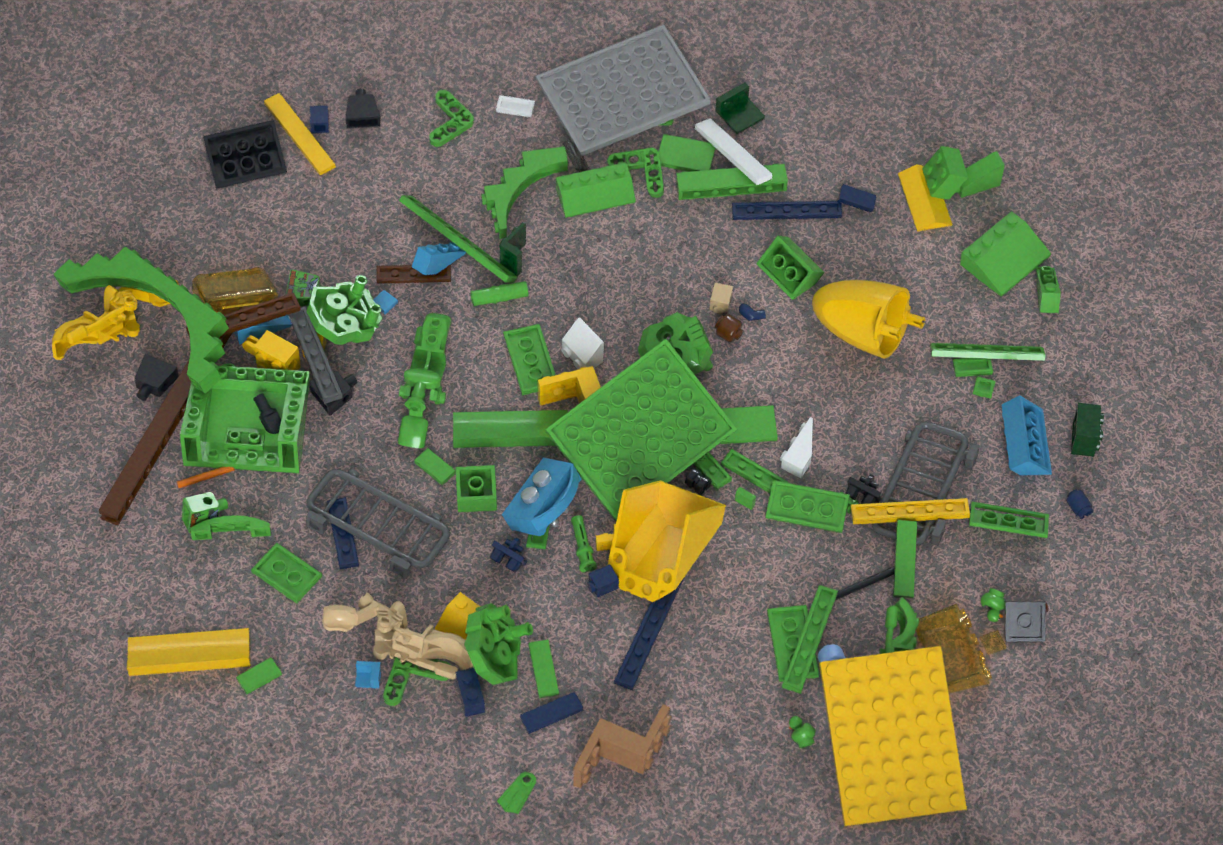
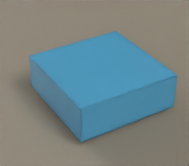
[373,290,398,314]

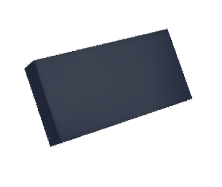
[837,184,877,212]

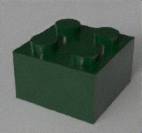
[1071,403,1104,457]

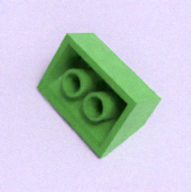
[756,236,825,300]

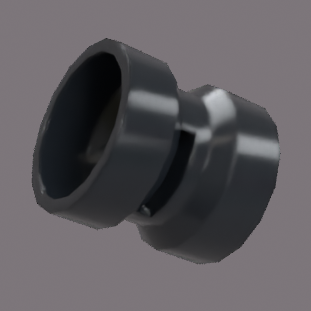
[685,468,712,495]

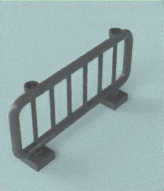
[872,421,980,546]
[306,469,450,579]

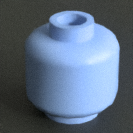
[818,644,846,662]

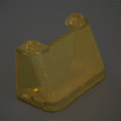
[192,267,278,313]

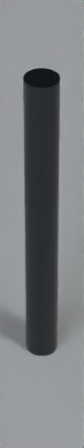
[835,566,894,601]

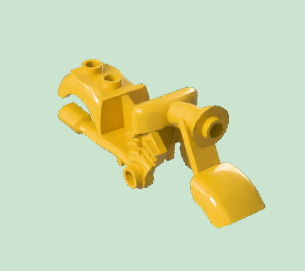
[52,280,179,360]

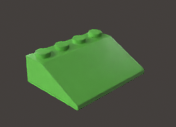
[960,211,1051,297]

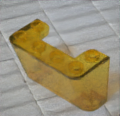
[916,603,992,694]

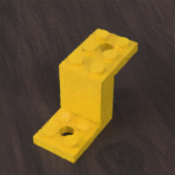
[538,366,601,406]

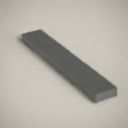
[288,306,343,404]

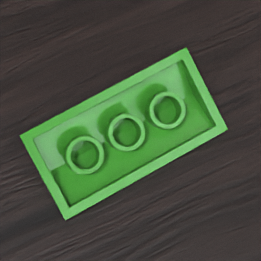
[969,502,1049,538]

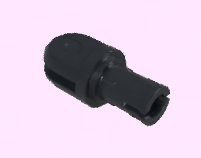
[253,393,281,434]

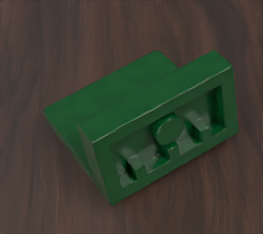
[715,82,765,134]
[499,222,526,277]

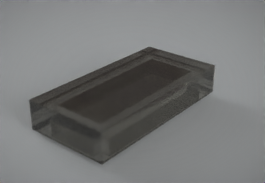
[562,140,590,172]

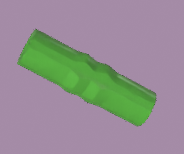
[470,281,528,306]

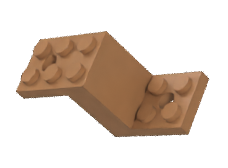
[573,704,672,789]

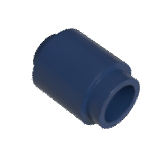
[1066,489,1094,519]

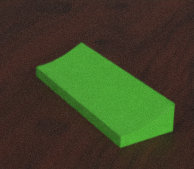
[453,410,568,448]

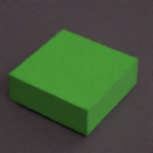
[973,376,996,399]
[735,487,756,510]

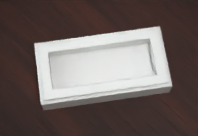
[496,95,535,117]

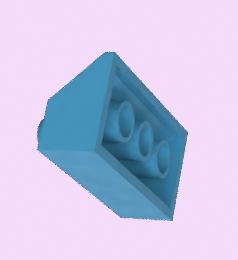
[1002,395,1052,475]

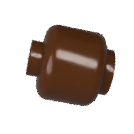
[714,314,744,342]

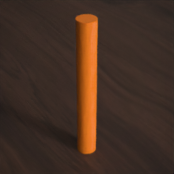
[176,467,234,488]

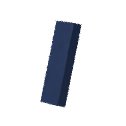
[520,692,584,734]

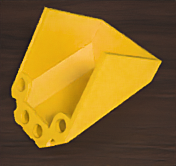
[608,481,726,602]

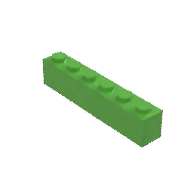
[676,164,788,200]

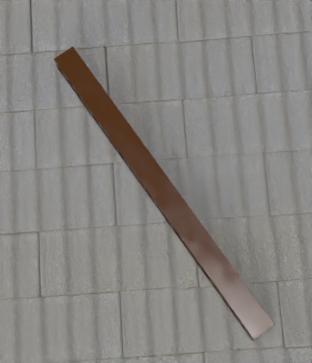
[99,295,245,526]

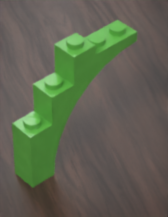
[481,146,568,239]

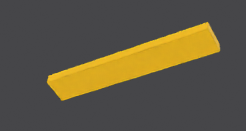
[264,93,336,175]
[851,498,970,524]

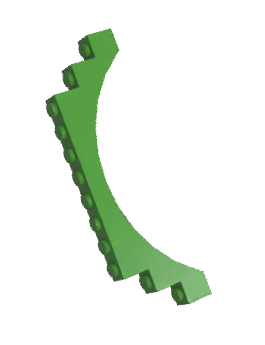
[53,247,229,394]

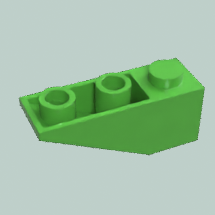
[1036,266,1061,313]

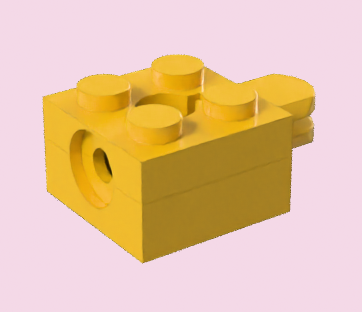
[242,330,301,371]

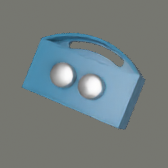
[502,458,582,537]

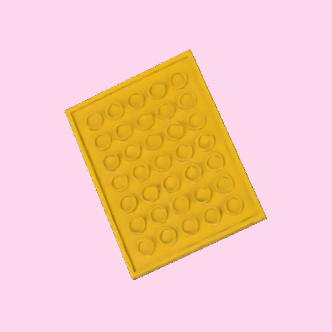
[819,646,967,826]

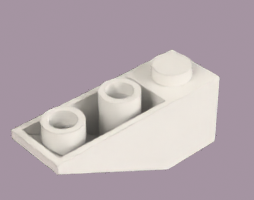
[780,417,813,478]

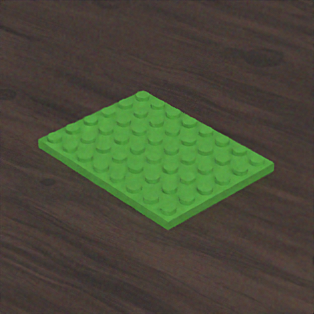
[545,339,737,522]

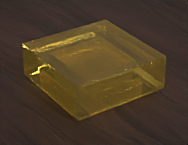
[979,630,1007,655]

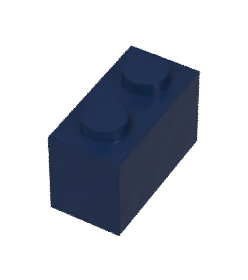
[455,668,485,717]

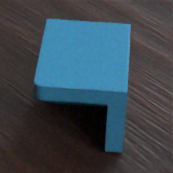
[355,661,381,689]

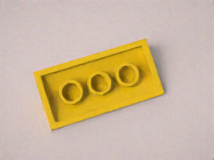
[898,165,953,231]

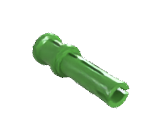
[571,515,597,572]

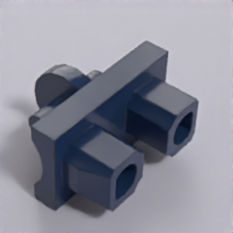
[490,538,528,573]

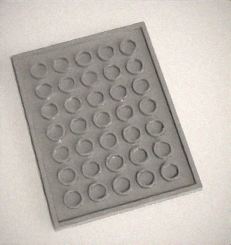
[536,25,711,156]

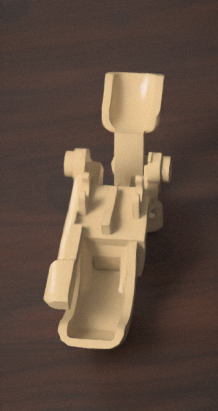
[322,592,474,680]

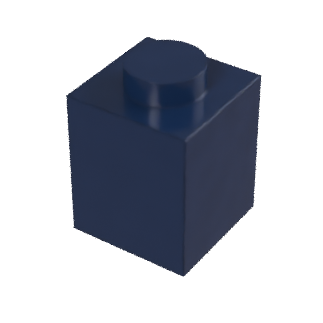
[310,105,329,133]
[587,564,619,598]

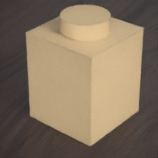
[710,283,733,314]

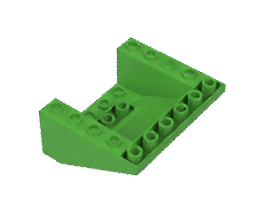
[180,365,310,473]

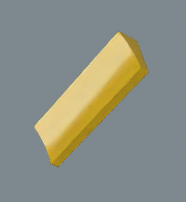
[127,628,251,676]

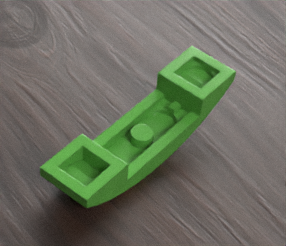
[190,515,271,540]

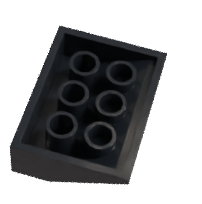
[202,120,287,189]

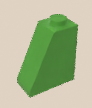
[955,151,1005,198]

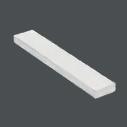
[695,118,772,185]

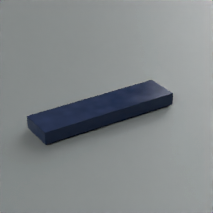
[327,497,359,570]

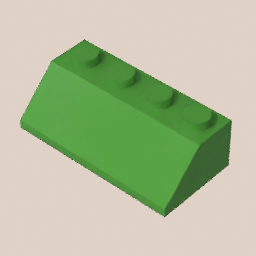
[556,162,636,218]

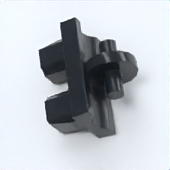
[845,474,882,504]

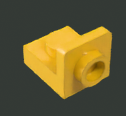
[595,524,616,551]

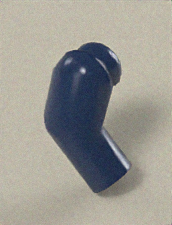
[739,303,766,321]

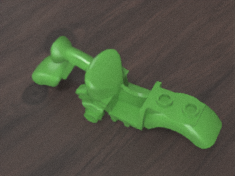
[398,313,452,448]
[879,597,919,654]

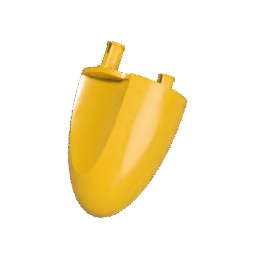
[812,280,926,359]

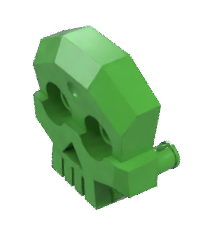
[306,275,383,345]
[638,312,713,375]
[464,603,533,685]

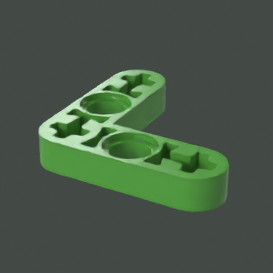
[429,90,474,147]
[607,148,664,198]
[383,657,450,706]

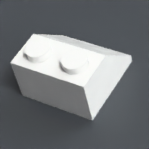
[561,318,604,369]

